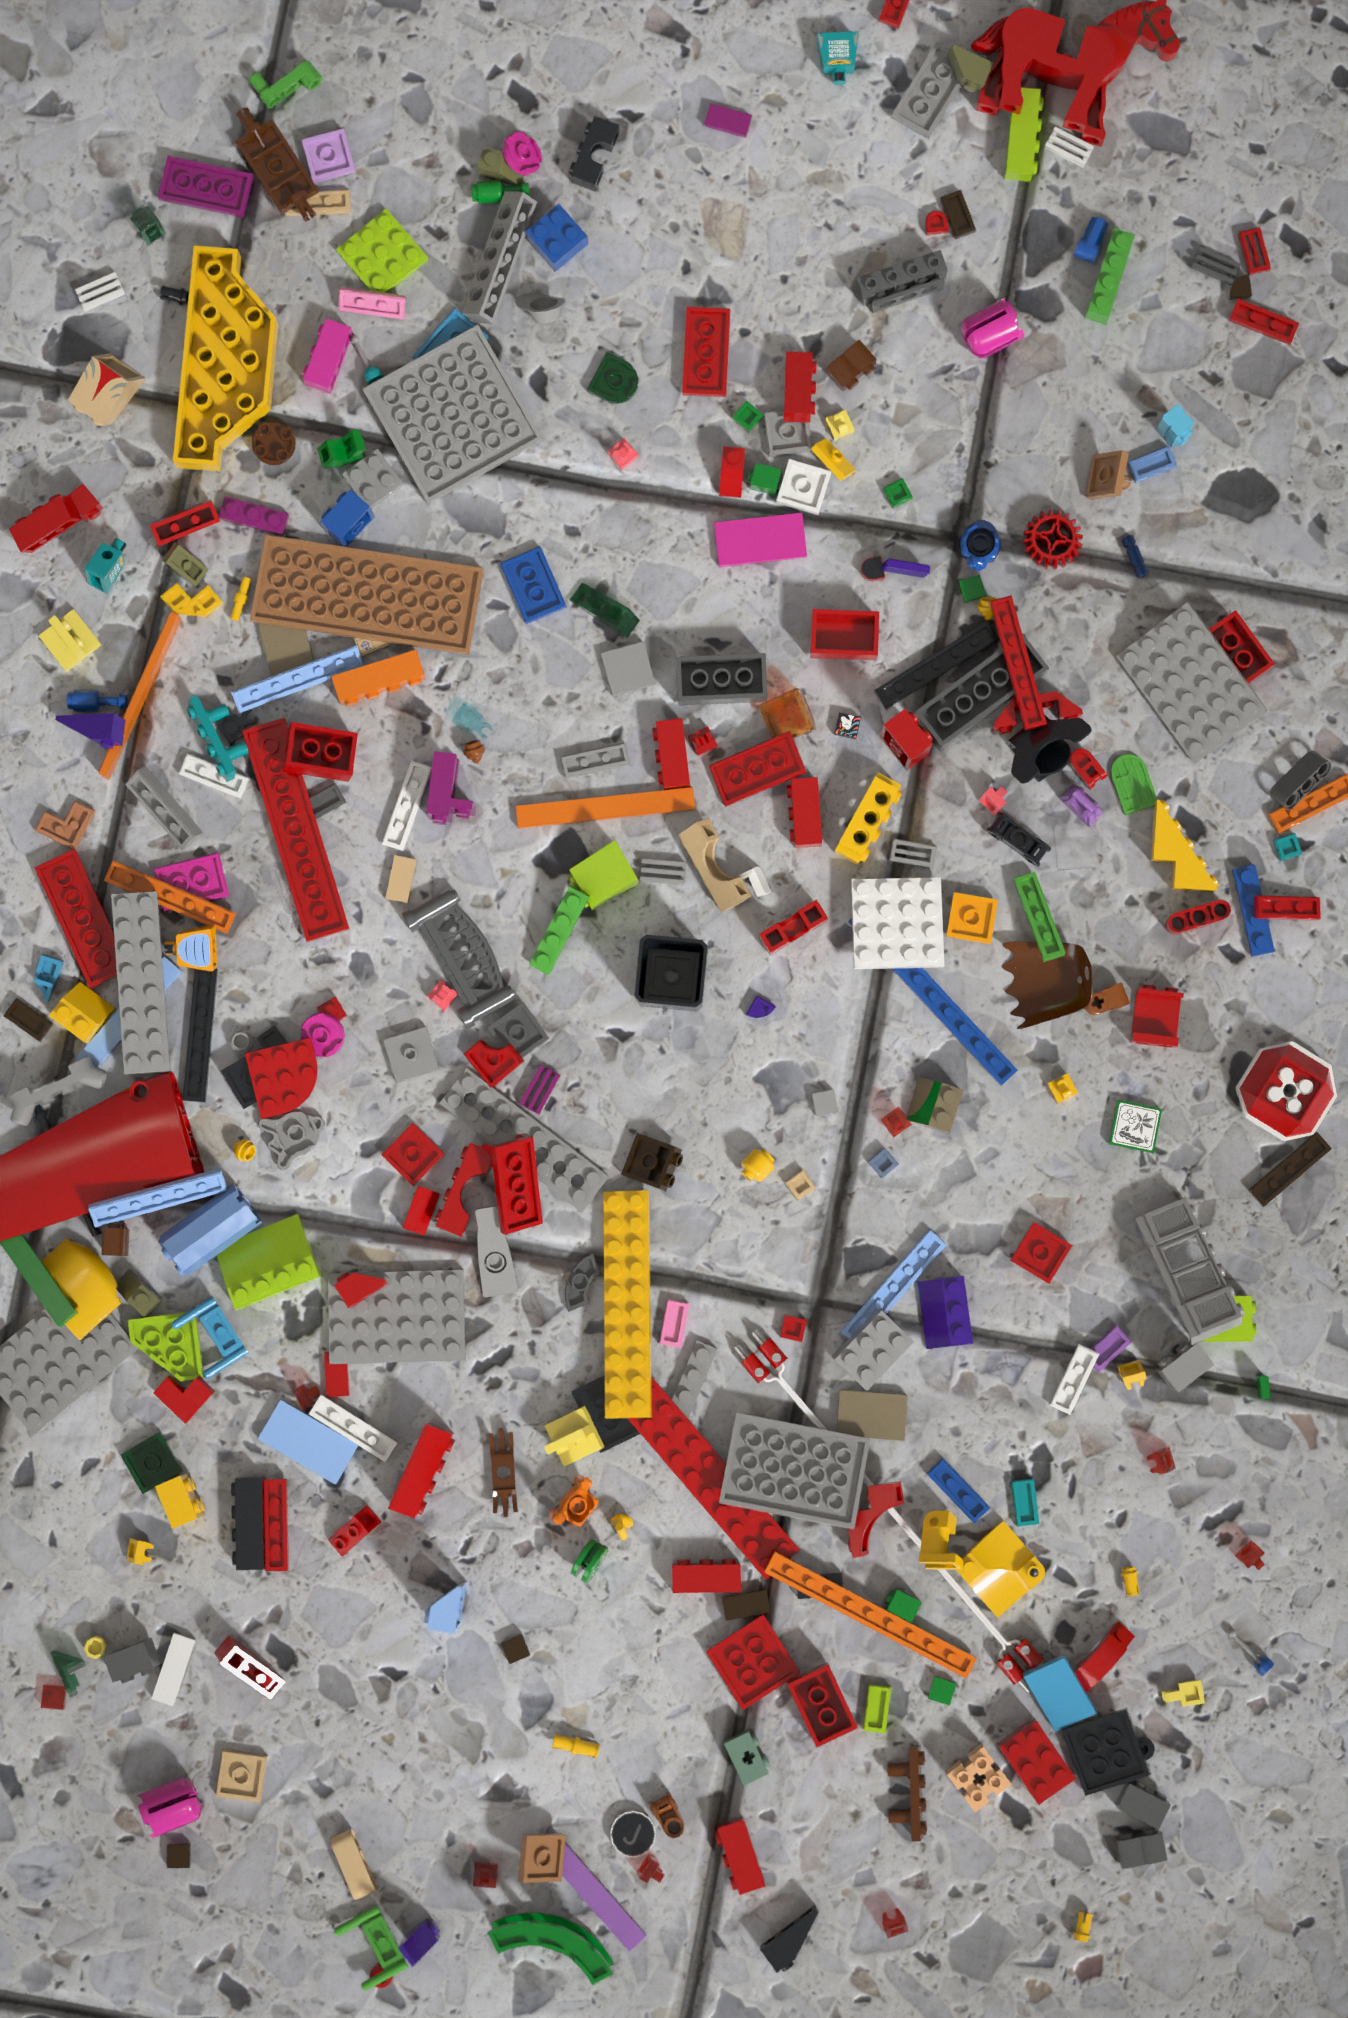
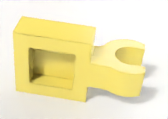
[1161,1679,1205,1707]

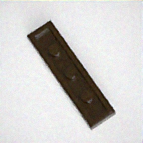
[1248,1132,1332,1207]

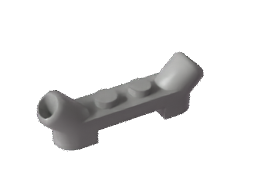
[8,1057,107,1126]

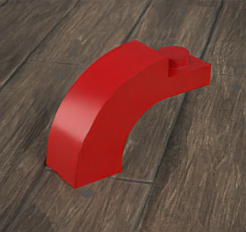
[1073,1621,1135,1692]

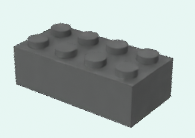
[676,653,767,706]

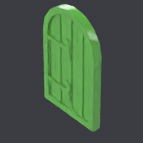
[1111,754,1158,815]

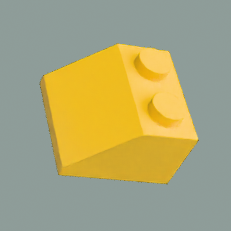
[49,982,116,1044]

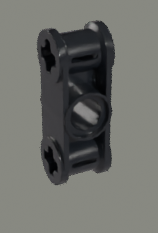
[986,812,1051,867]

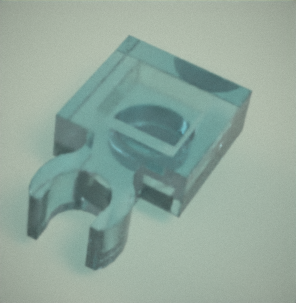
[452,703,493,739]

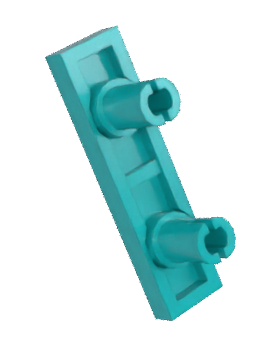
[186,695,249,782]

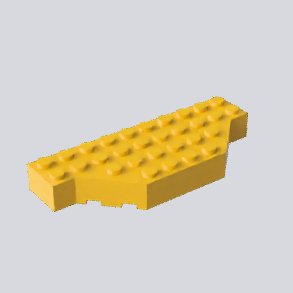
[173,246,279,472]

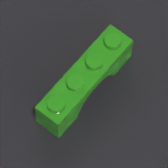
[1085,228,1135,325]

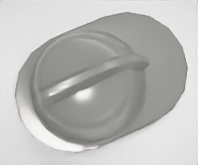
[515,293,565,326]

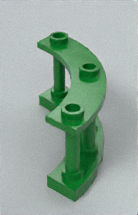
[488,1912,615,1985]

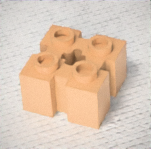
[945,1743,1011,1812]

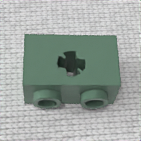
[724,1729,770,1786]

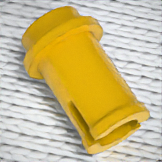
[1120,1566,1140,1596]
[1073,1911,1093,1942]

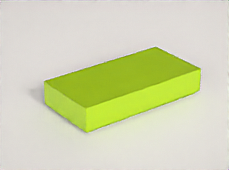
[863,1683,891,1733]

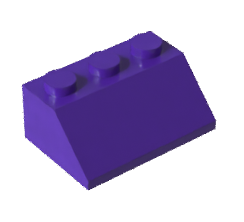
[917,1276,973,1349]

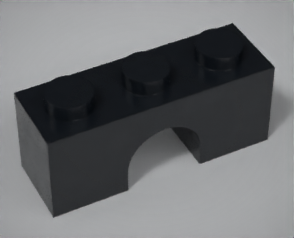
[569,116,620,192]

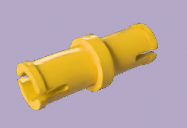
[552,1733,600,1758]

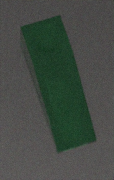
[570,583,640,638]

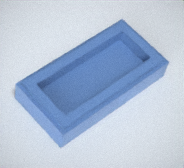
[1127,446,1177,483]

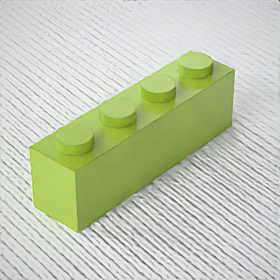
[1004,87,1044,182]

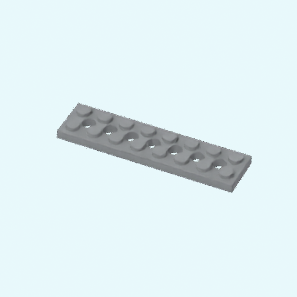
[439,1068,609,1213]

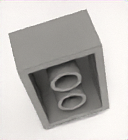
[831,1308,914,1391]

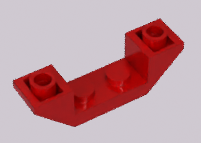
[992,691,1083,734]

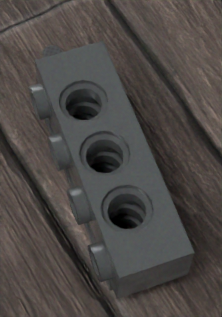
[856,250,948,313]

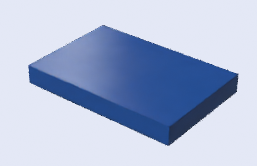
[500,546,567,625]

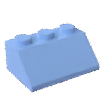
[424,1581,467,1634]

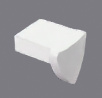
[736,866,771,897]

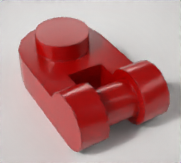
[1070,748,1108,790]

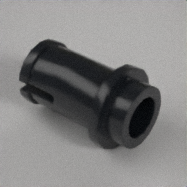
[160,285,189,306]

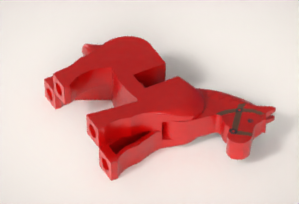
[971,0,1180,147]

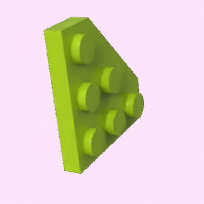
[128,1312,204,1381]

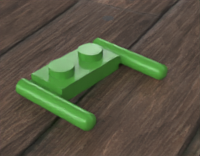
[334,1905,409,1991]

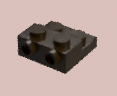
[621,1133,683,1192]

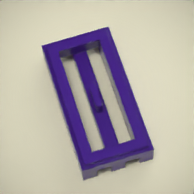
[881,558,930,578]

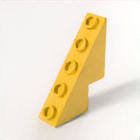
[1151,799,1219,892]

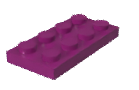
[158,156,254,218]

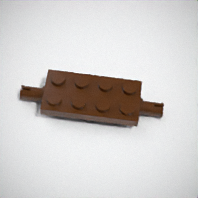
[235,107,319,221]

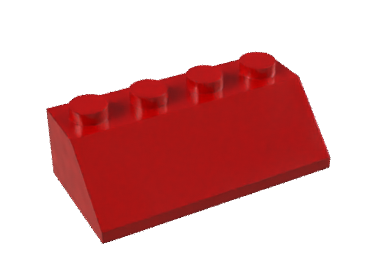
[388,1422,455,1518]

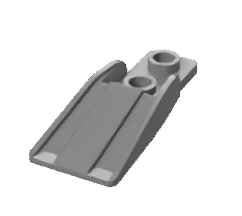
[475,1206,518,1297]

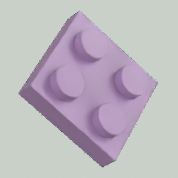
[302,128,356,184]

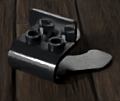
[1007,715,1092,784]

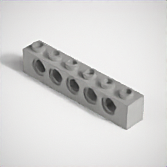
[462,191,537,324]

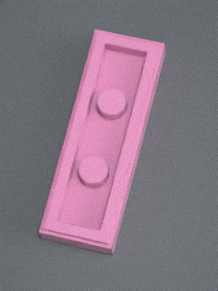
[338,287,406,319]

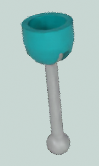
[350,335,383,385]

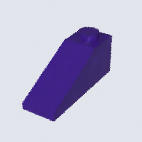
[55,713,125,749]
[398,1918,440,1967]

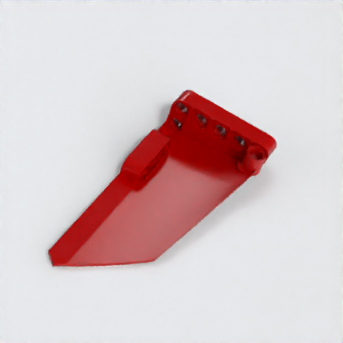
[0,1071,204,1241]

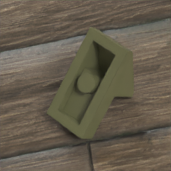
[162,543,209,587]

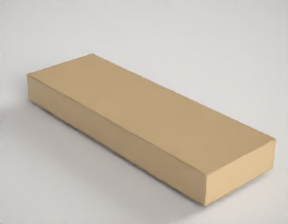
[285,190,351,216]

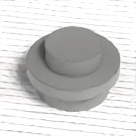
[230,1030,253,1053]

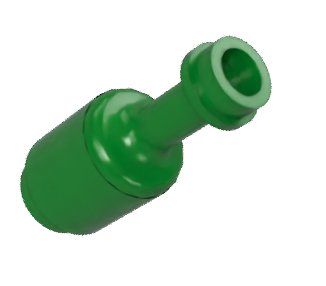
[471,180,529,204]

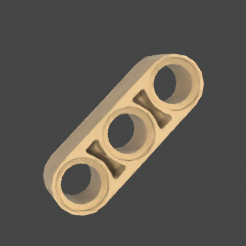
[330,1829,377,1900]

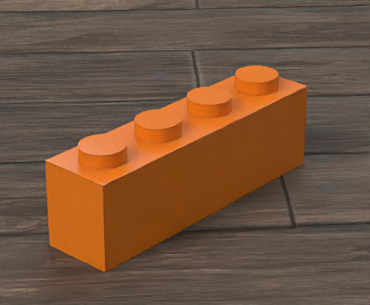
[331,650,426,706]

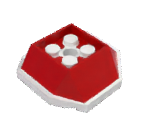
[1235,1041,1337,1142]

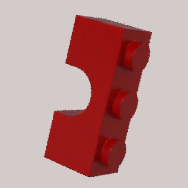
[758,899,828,956]

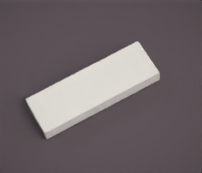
[178,754,249,799]
[1050,1343,1099,1415]
[151,1633,196,1706]

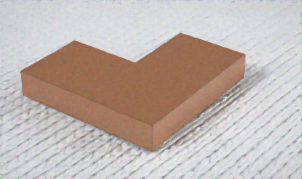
[35,801,96,849]

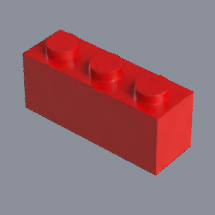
[784,351,817,423]
[9,494,82,553]
[149,499,220,547]
[652,718,690,790]
[786,777,822,848]
[672,1559,741,1593]
[714,1816,766,1895]

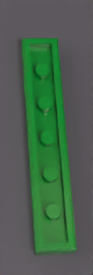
[0,1234,78,1327]

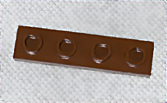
[887,1745,927,1842]

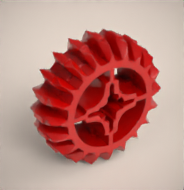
[1022,509,1083,570]

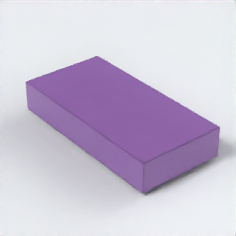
[1090,1325,1132,1372]

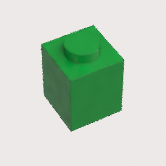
[747,463,782,496]
[884,1588,922,1623]

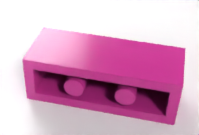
[302,318,353,394]

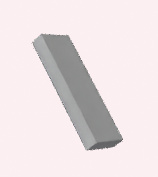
[560,743,630,779]

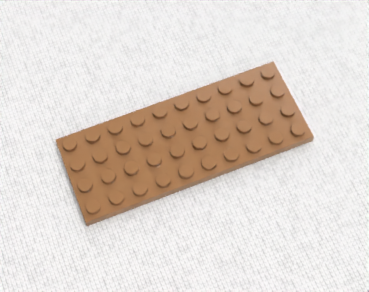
[250,535,484,655]

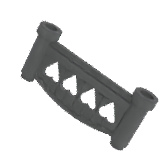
[401,889,516,1029]

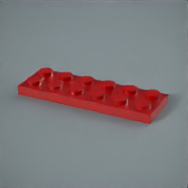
[34,849,117,989]

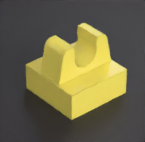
[825,409,854,440]

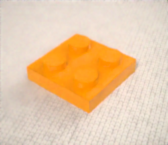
[946,892,998,944]

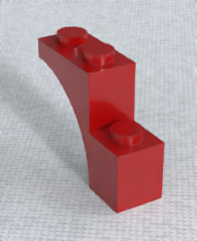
[846,1481,904,1558]

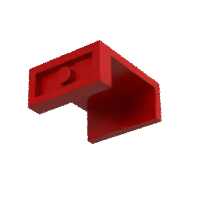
[1130,985,1184,1048]

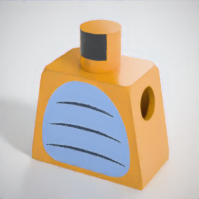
[164,925,218,971]

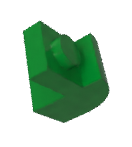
[317,429,365,469]

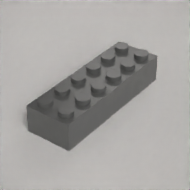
[914,633,1049,751]

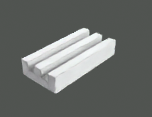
[1045,127,1094,168]
[75,272,125,311]

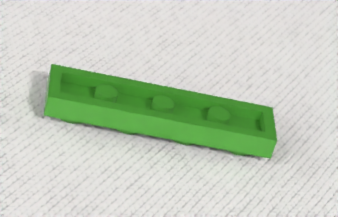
[1013,872,1065,962]
[529,885,590,975]

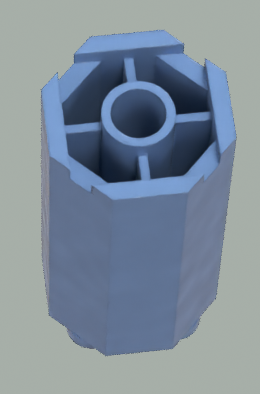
[158,1183,262,1277]

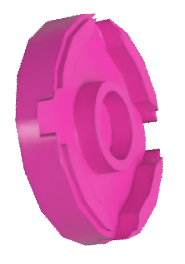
[502,132,542,176]
[301,1012,345,1057]

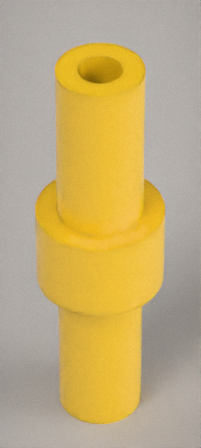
[230,577,251,621]

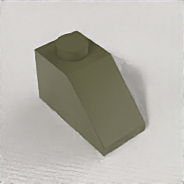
[947,44,993,92]
[477,147,525,186]
[116,1269,163,1316]

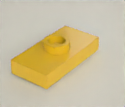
[811,438,856,481]

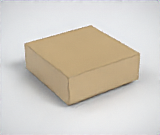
[785,1170,816,1201]

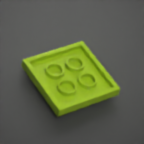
[336,208,429,293]

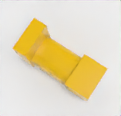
[919,1510,964,1570]

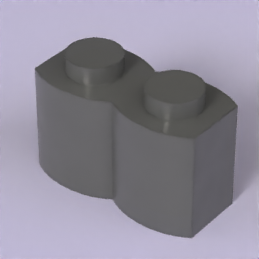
[1115,1827,1167,1869]

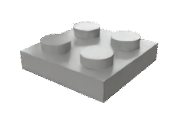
[342,448,404,509]

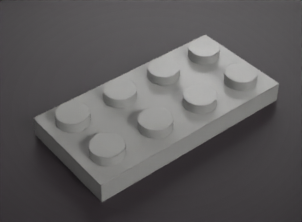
[891,42,962,140]

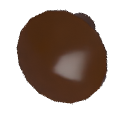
[252,422,296,465]

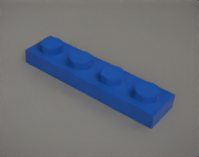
[1232,864,1275,957]

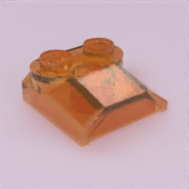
[757,688,816,739]

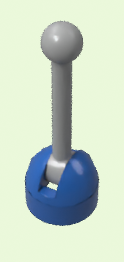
[1227,1628,1275,1676]

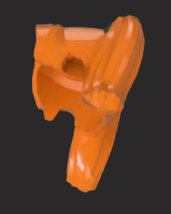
[548,1475,599,1528]

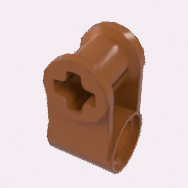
[1084,982,1130,1015]
[649,1791,685,1838]

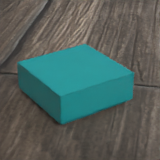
[1273,833,1302,861]

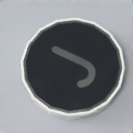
[610,1810,656,1858]

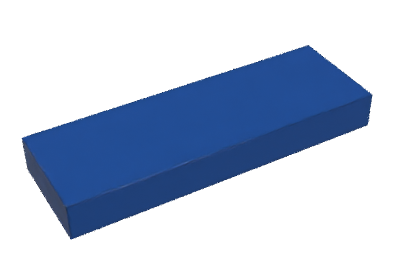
[926,1458,990,1523]

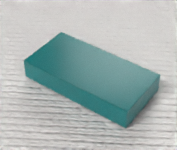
[1011,1478,1039,1527]

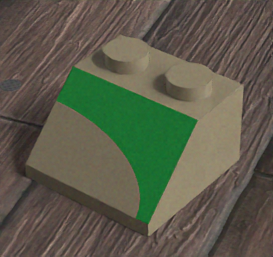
[905,1077,964,1134]

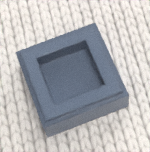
[868,1147,899,1179]

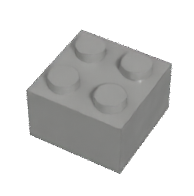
[1156,1342,1214,1393]

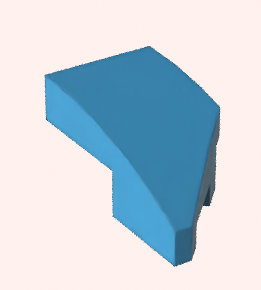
[34,954,64,1002]

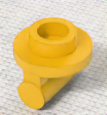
[610,1514,633,1540]

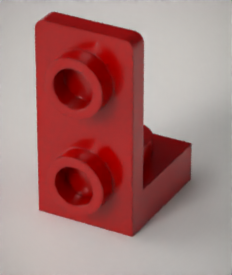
[328,1505,382,1556]

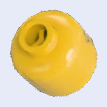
[741,1148,775,1182]

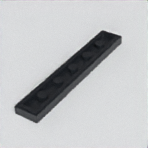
[874,621,999,710]
[183,969,218,1103]

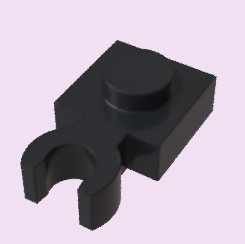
[217,709,259,745]

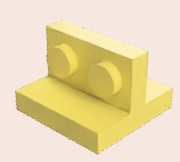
[39,609,102,672]
[544,1406,605,1466]

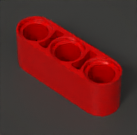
[1165,899,1231,935]

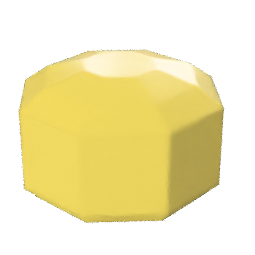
[84,1635,108,1659]

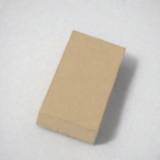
[385,855,417,904]

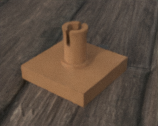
[1085,450,1132,500]
[518,1833,566,1883]

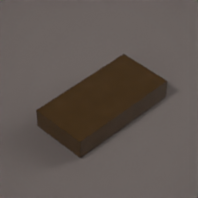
[940,190,976,240]
[3,998,53,1042]
[722,1589,771,1621]

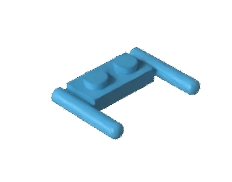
[171,1296,248,1379]

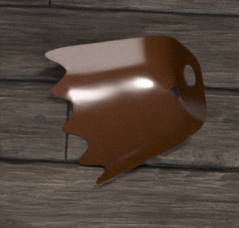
[1002,942,1092,1029]

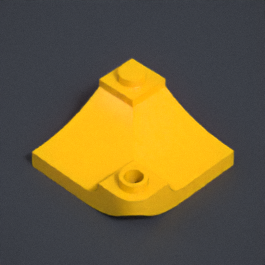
[956,1520,1045,1618]

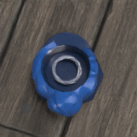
[959,520,1002,571]

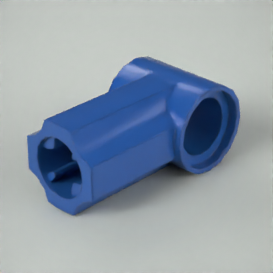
[1073,217,1109,264]

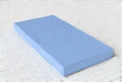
[258,1399,359,1485]

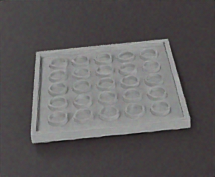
[363,325,543,505]

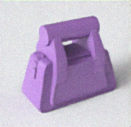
[1059,784,1103,827]

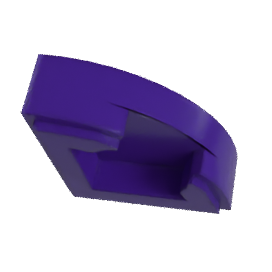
[746,996,776,1018]

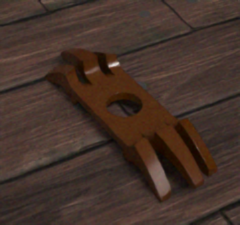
[488,1428,518,1517]

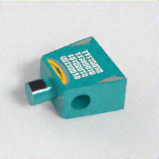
[816,31,859,85]
[84,538,127,594]

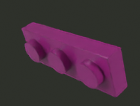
[219,496,289,536]

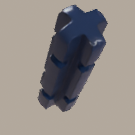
[1122,535,1149,578]

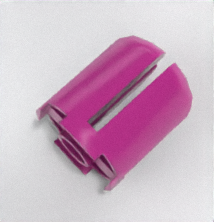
[961,298,1024,359]
[137,1778,202,1839]

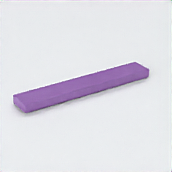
[553,1831,647,1952]

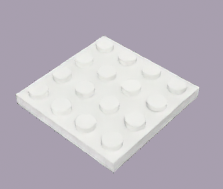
[851,877,944,969]

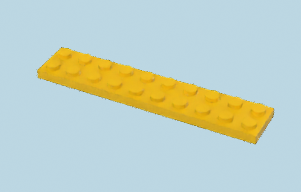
[603,1190,652,1419]

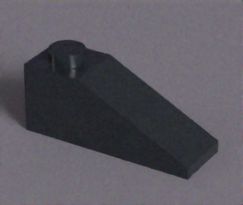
[760,1905,819,1973]

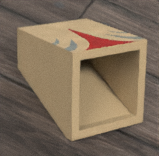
[68,353,146,426]

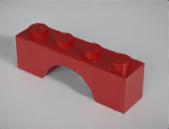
[434,1143,492,1237]

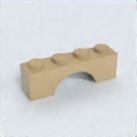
[678,818,752,912]

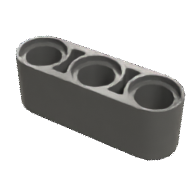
[1270,750,1332,810]

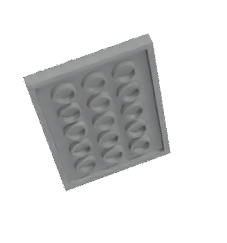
[1116,602,1268,764]
[328,1270,466,1364]
[0,1309,139,1435]
[719,1412,870,1530]

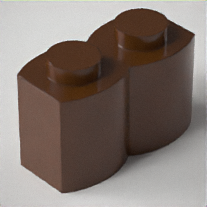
[826,340,877,391]
[101,1223,130,1256]

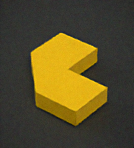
[160,583,223,617]

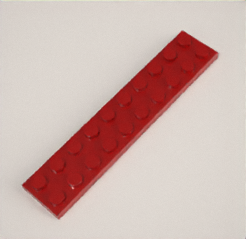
[242,717,350,943]
[627,1377,800,1580]

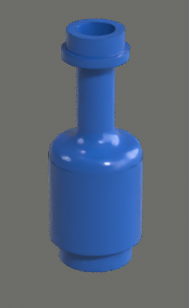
[67,689,127,712]

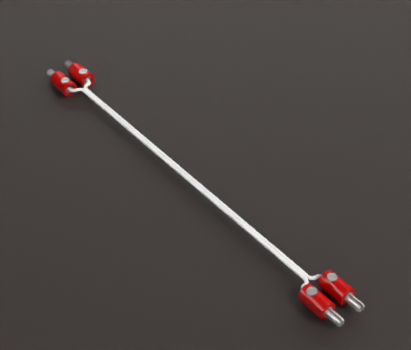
[734,1329,1044,1693]

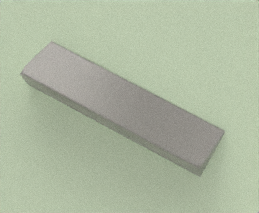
[125,767,203,850]

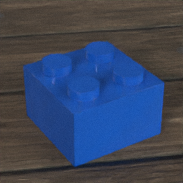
[525,204,588,272]
[320,489,374,547]

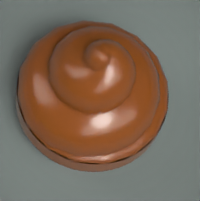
[463,740,485,764]

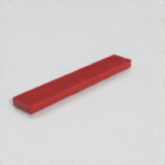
[989,595,1047,730]

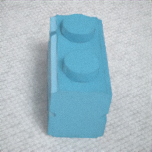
[1157,405,1194,448]

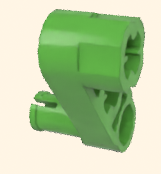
[249,61,323,108]

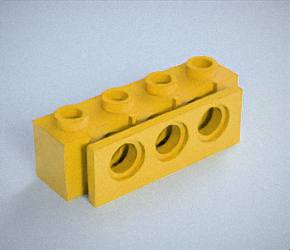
[834,772,903,866]

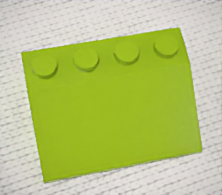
[217,1214,323,1310]

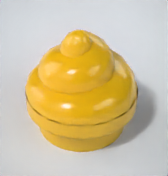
[977,597,997,621]
[233,1139,256,1162]

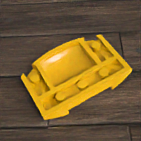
[42,1238,121,1340]

